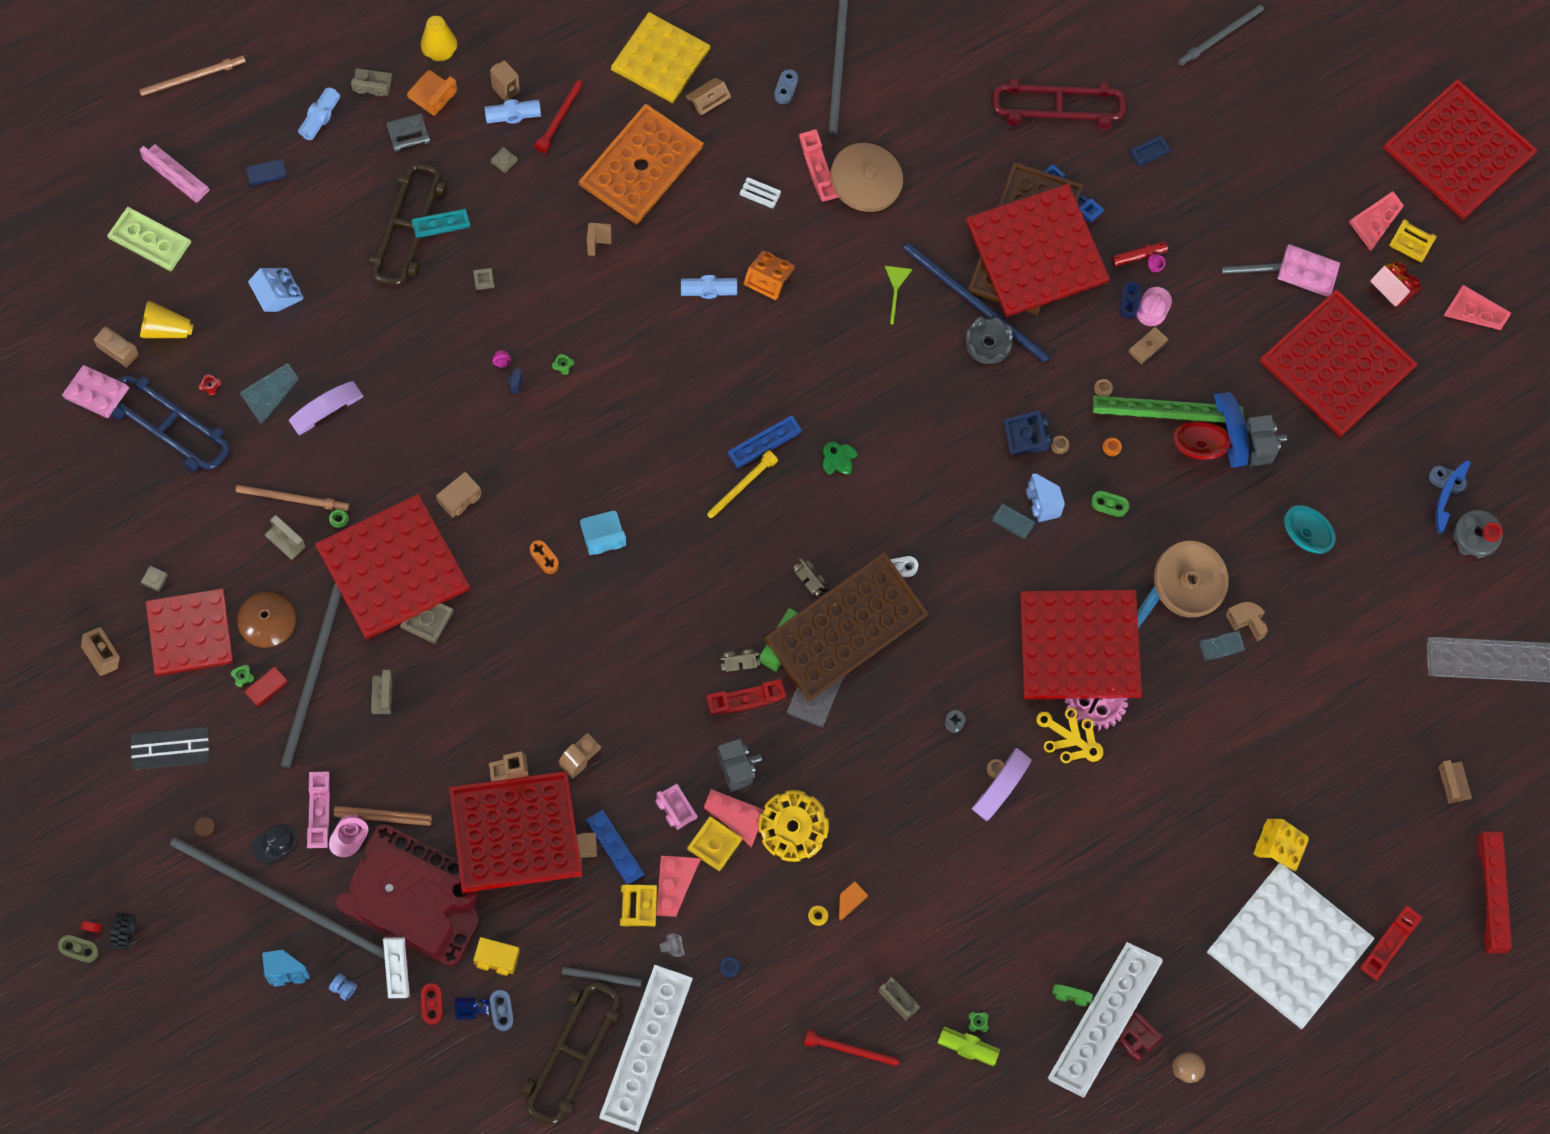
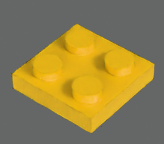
[687,817,743,872]

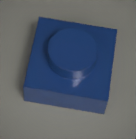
[508,369,522,394]

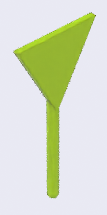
[885,266,912,325]

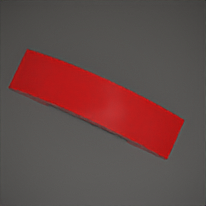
[706,679,786,714]
[1360,905,1423,981]

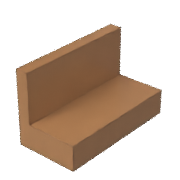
[686,78,731,115]
[587,223,612,256]
[1439,760,1472,804]

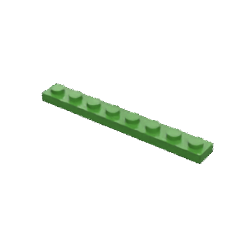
[1092,395,1244,423]

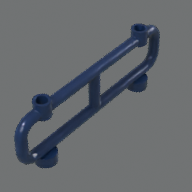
[111,375,230,473]

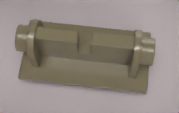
[793,558,829,597]
[720,649,760,672]

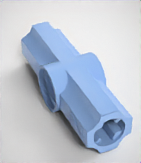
[298,88,340,140]
[484,99,541,124]
[681,275,737,299]

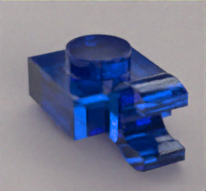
[455,997,490,1020]

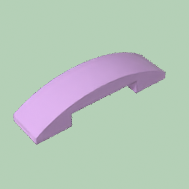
[289,381,363,436]
[972,748,1032,821]

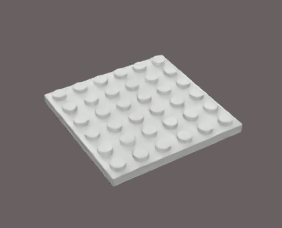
[1207,863,1375,1030]

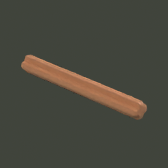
[334,806,432,826]

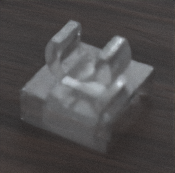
[660,933,685,957]

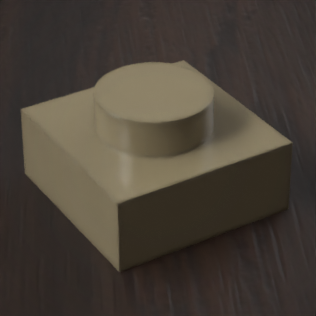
[491,147,517,173]
[473,268,495,290]
[141,566,168,592]

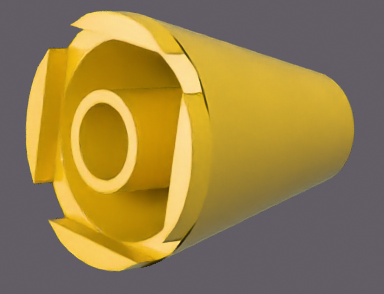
[421,16,457,61]
[140,301,194,338]

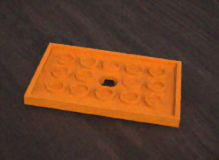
[578,103,704,225]

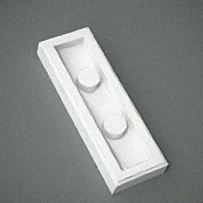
[383,937,410,998]

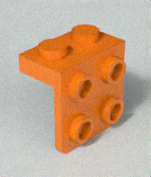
[407,70,457,116]

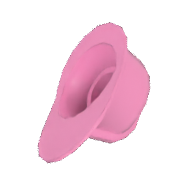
[1136,287,1172,327]
[329,814,369,858]

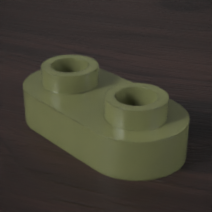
[58,935,99,963]

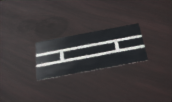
[131,727,209,770]

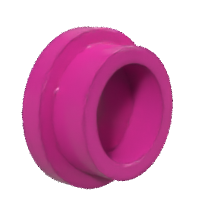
[1148,254,1165,272]
[493,351,511,368]

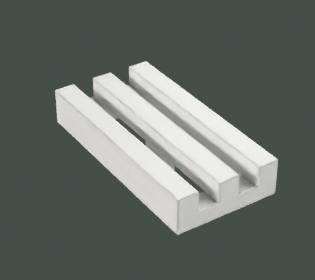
[740,177,781,209]

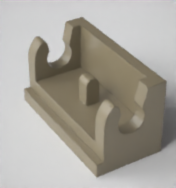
[879,977,921,1021]

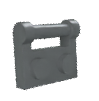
[386,114,430,152]

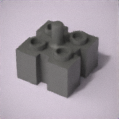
[1246,415,1287,467]
[718,739,762,793]

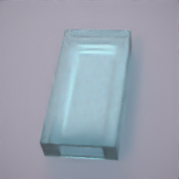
[992,503,1035,539]

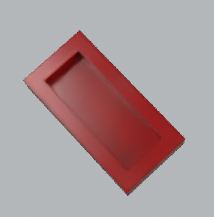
[244,667,288,707]

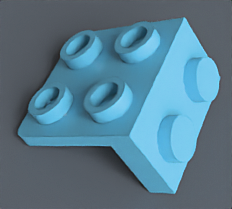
[580,511,626,555]

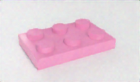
[1277,244,1340,297]
[62,365,129,418]

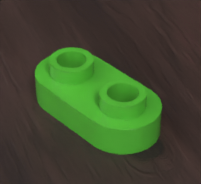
[1091,491,1129,517]
[1052,985,1093,1007]

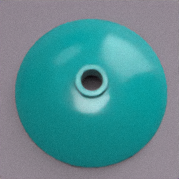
[1284,505,1336,554]

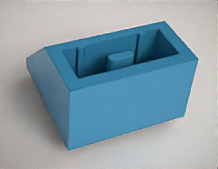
[262,950,310,987]

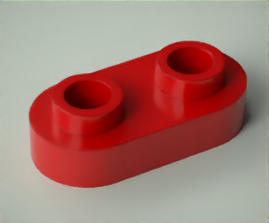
[421,983,443,1025]

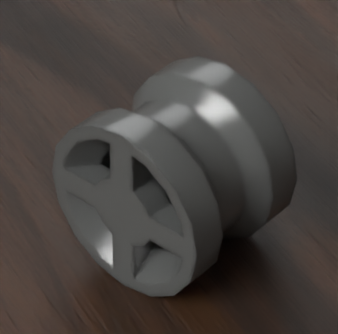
[945,710,965,733]

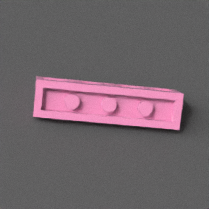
[140,144,209,203]

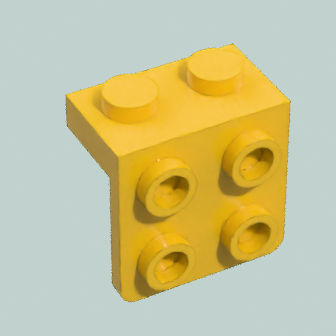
[1253,819,1309,871]

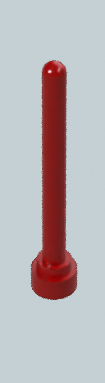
[534,80,583,153]
[804,1029,900,1066]

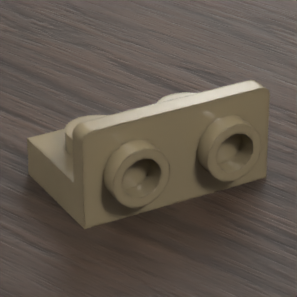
[351,68,393,96]
[265,515,305,560]
[371,670,392,714]

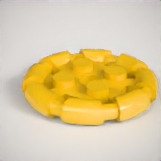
[758,790,829,862]

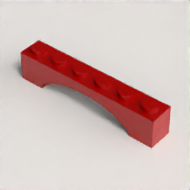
[1478,832,1512,953]

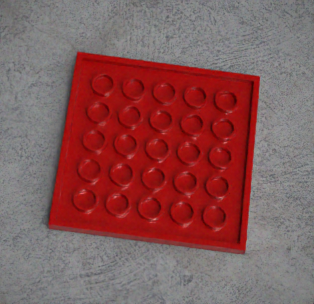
[1383,79,1538,220]
[966,184,1110,317]
[1259,289,1418,437]
[315,494,470,640]
[1020,590,1142,699]
[449,771,582,893]

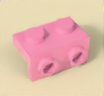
[655,784,697,830]

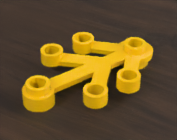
[1037,708,1103,763]

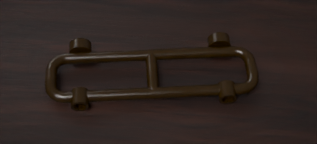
[369,163,447,286]
[521,982,621,1124]

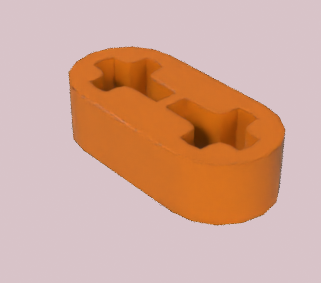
[530,540,559,574]

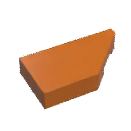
[839,881,868,921]

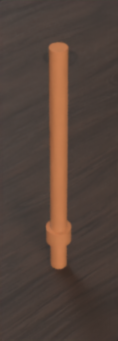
[139,55,246,96]
[236,485,349,511]

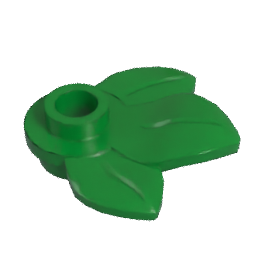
[823,442,857,475]

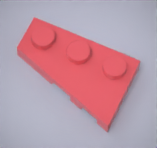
[1349,191,1404,251]
[1444,285,1511,330]
[704,789,764,848]
[656,856,701,917]

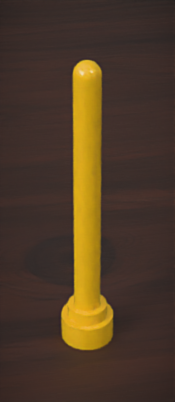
[707,450,778,518]

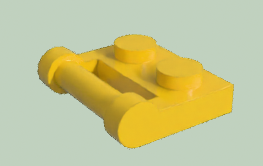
[1389,219,1437,263]
[620,885,657,927]

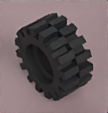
[110,912,136,951]

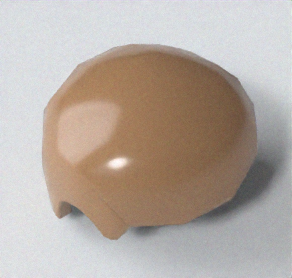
[1172,1052,1206,1083]

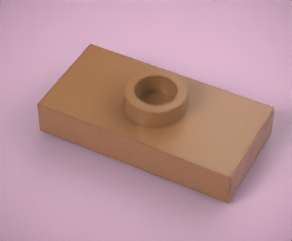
[1128,327,1168,365]

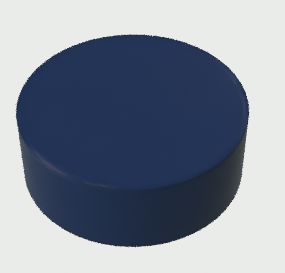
[720,956,740,978]

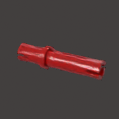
[1112,241,1168,267]

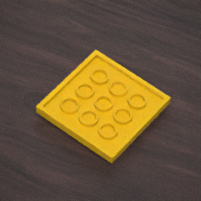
[611,12,710,103]

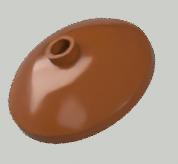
[237,592,296,648]

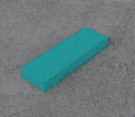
[411,209,470,238]

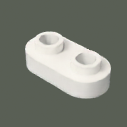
[890,556,918,578]

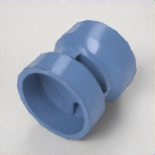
[329,973,357,1001]

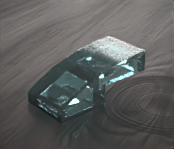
[1199,632,1245,661]

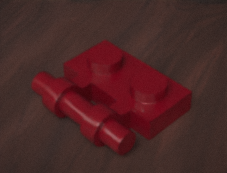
[1116,1010,1163,1062]

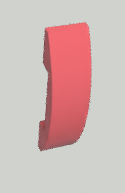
[799,129,838,202]

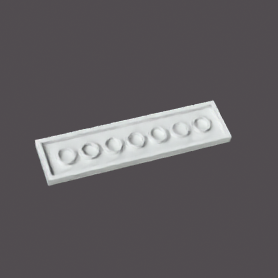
[1048,942,1163,1098]
[599,965,693,1132]

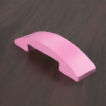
[307,772,330,848]

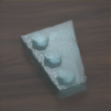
[240,363,299,425]

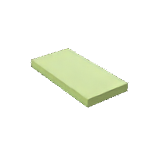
[107,207,191,271]

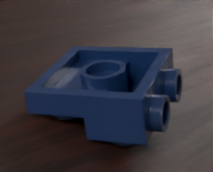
[1004,410,1053,457]

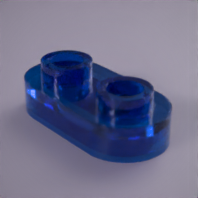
[1120,282,1142,318]

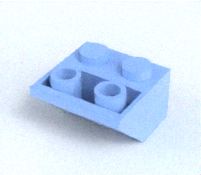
[248,268,304,312]
[1026,474,1065,522]

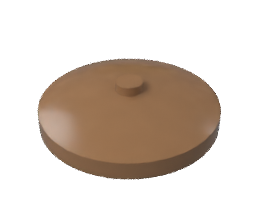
[830,143,903,212]
[1154,541,1228,618]

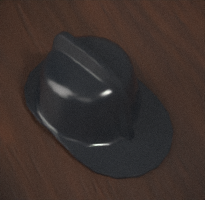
[252,824,297,863]

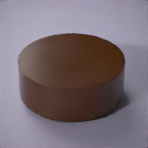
[194,817,215,838]

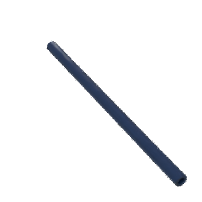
[903,243,1051,363]

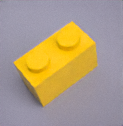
[473,937,520,976]

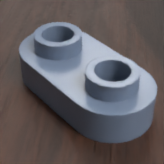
[774,70,798,104]
[1429,466,1467,494]
[490,990,514,1031]

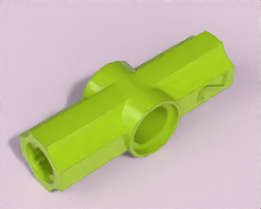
[938,1027,1001,1066]

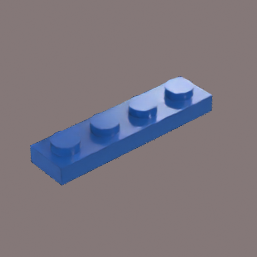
[728,415,802,469]
[586,810,645,885]

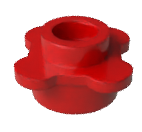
[199,374,221,395]

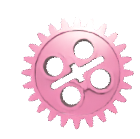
[1065,698,1128,731]

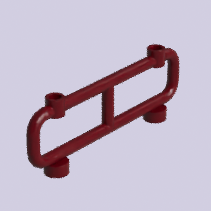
[993,79,1126,130]

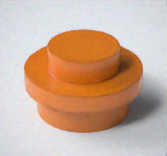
[1103,438,1122,456]

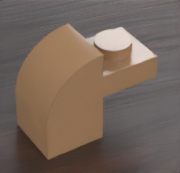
[1225,602,1267,641]
[559,733,601,779]
[489,751,529,781]
[577,833,597,877]

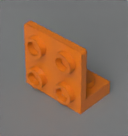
[743,251,795,300]

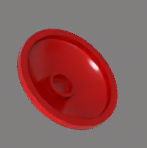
[1173,421,1231,460]

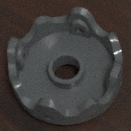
[966,317,1013,364]
[1453,510,1503,558]

